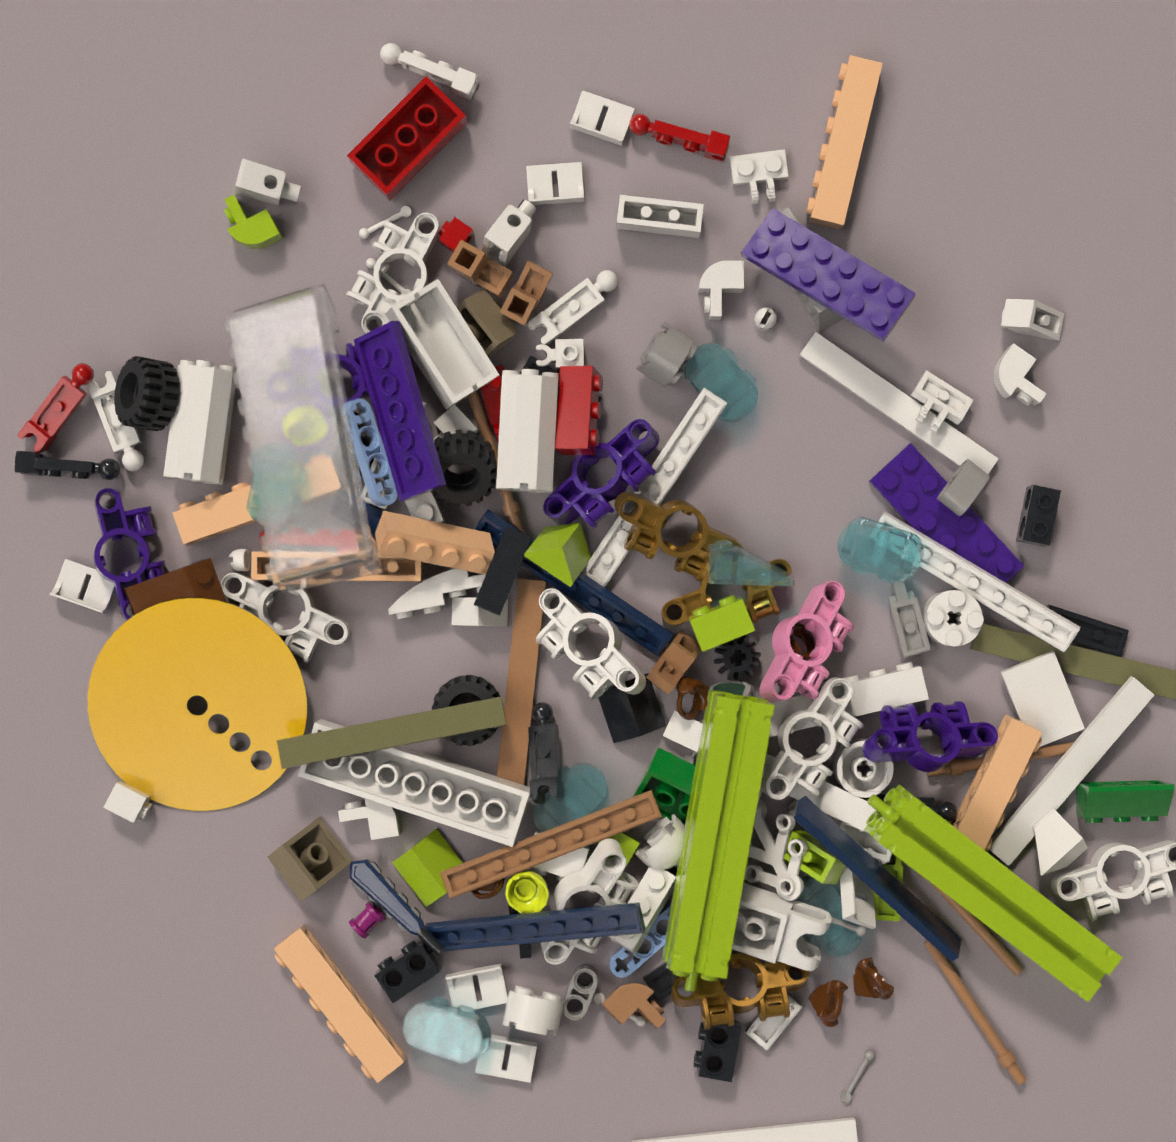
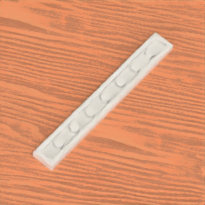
[799,332,998,474]
[582,388,727,587]
[869,512,1080,653]
[989,676,1154,866]
[663,711,876,833]
[632,1117,858,1142]

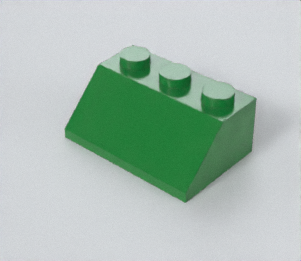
[632,747,695,826]
[1076,780,1174,823]

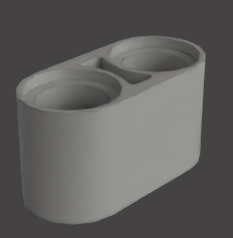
[937,459,990,516]
[563,964,598,1020]

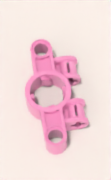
[760,581,854,703]

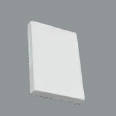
[1000,651,1085,747]

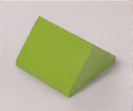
[524,523,591,587]
[392,828,463,907]

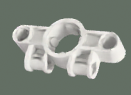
[346,213,440,334]
[221,573,351,663]
[535,588,646,700]
[761,678,864,800]
[540,839,639,965]
[1051,840,1176,921]

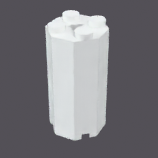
[163,360,237,485]
[496,369,559,493]

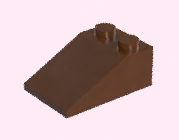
[124,558,227,615]

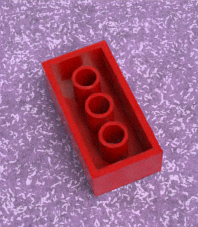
[347,76,468,201]

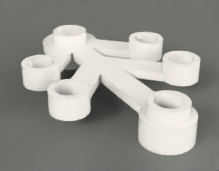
[745,799,808,901]

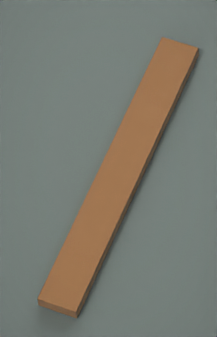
[497,578,546,785]
[440,790,662,899]

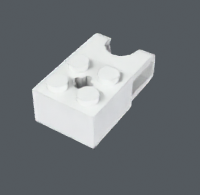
[732,883,832,971]

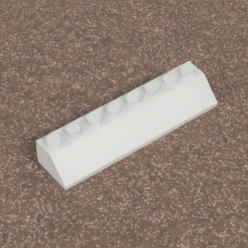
[298,719,530,847]

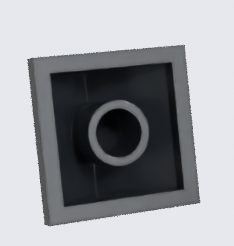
[598,673,666,743]

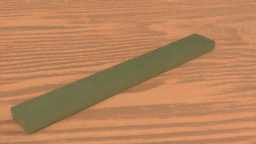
[970,623,1176,700]
[277,697,507,769]

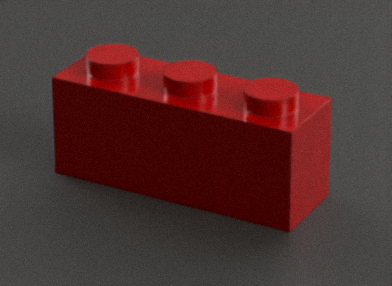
[555,366,603,455]

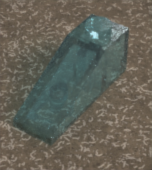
[707,541,794,586]

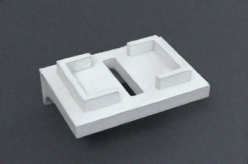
[570,90,635,146]
[526,162,584,205]
[49,559,115,614]
[840,867,876,929]
[445,963,508,1014]
[475,1033,537,1083]

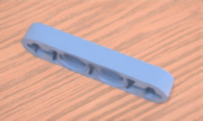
[342,398,398,506]
[609,902,672,978]

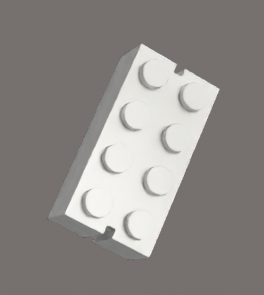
[385,279,499,409]

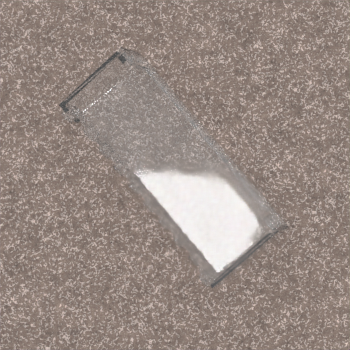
[224,284,383,593]

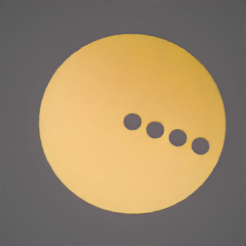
[87,598,307,811]

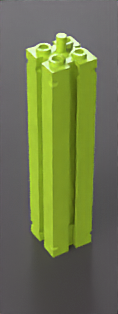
[662,689,775,992]
[864,785,1123,1002]

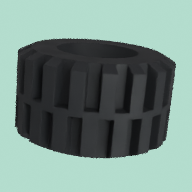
[114,356,180,431]
[430,429,497,507]
[432,675,503,746]

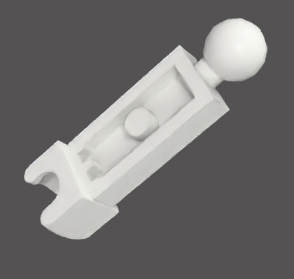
[380,43,479,101]
[527,270,618,346]
[87,371,144,471]

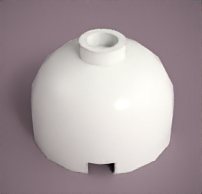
[635,814,685,870]

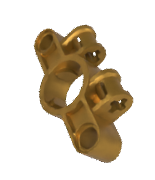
[614,492,744,582]
[661,559,792,625]
[671,953,809,1030]

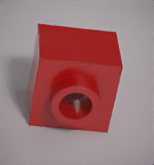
[438,217,474,253]

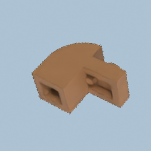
[447,240,514,298]
[500,260,554,326]
[646,630,701,695]
[600,983,666,1029]

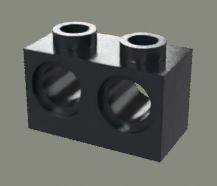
[1016,485,1061,547]
[374,940,442,1003]
[693,1020,742,1082]

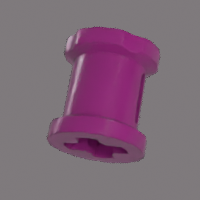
[349,901,386,939]

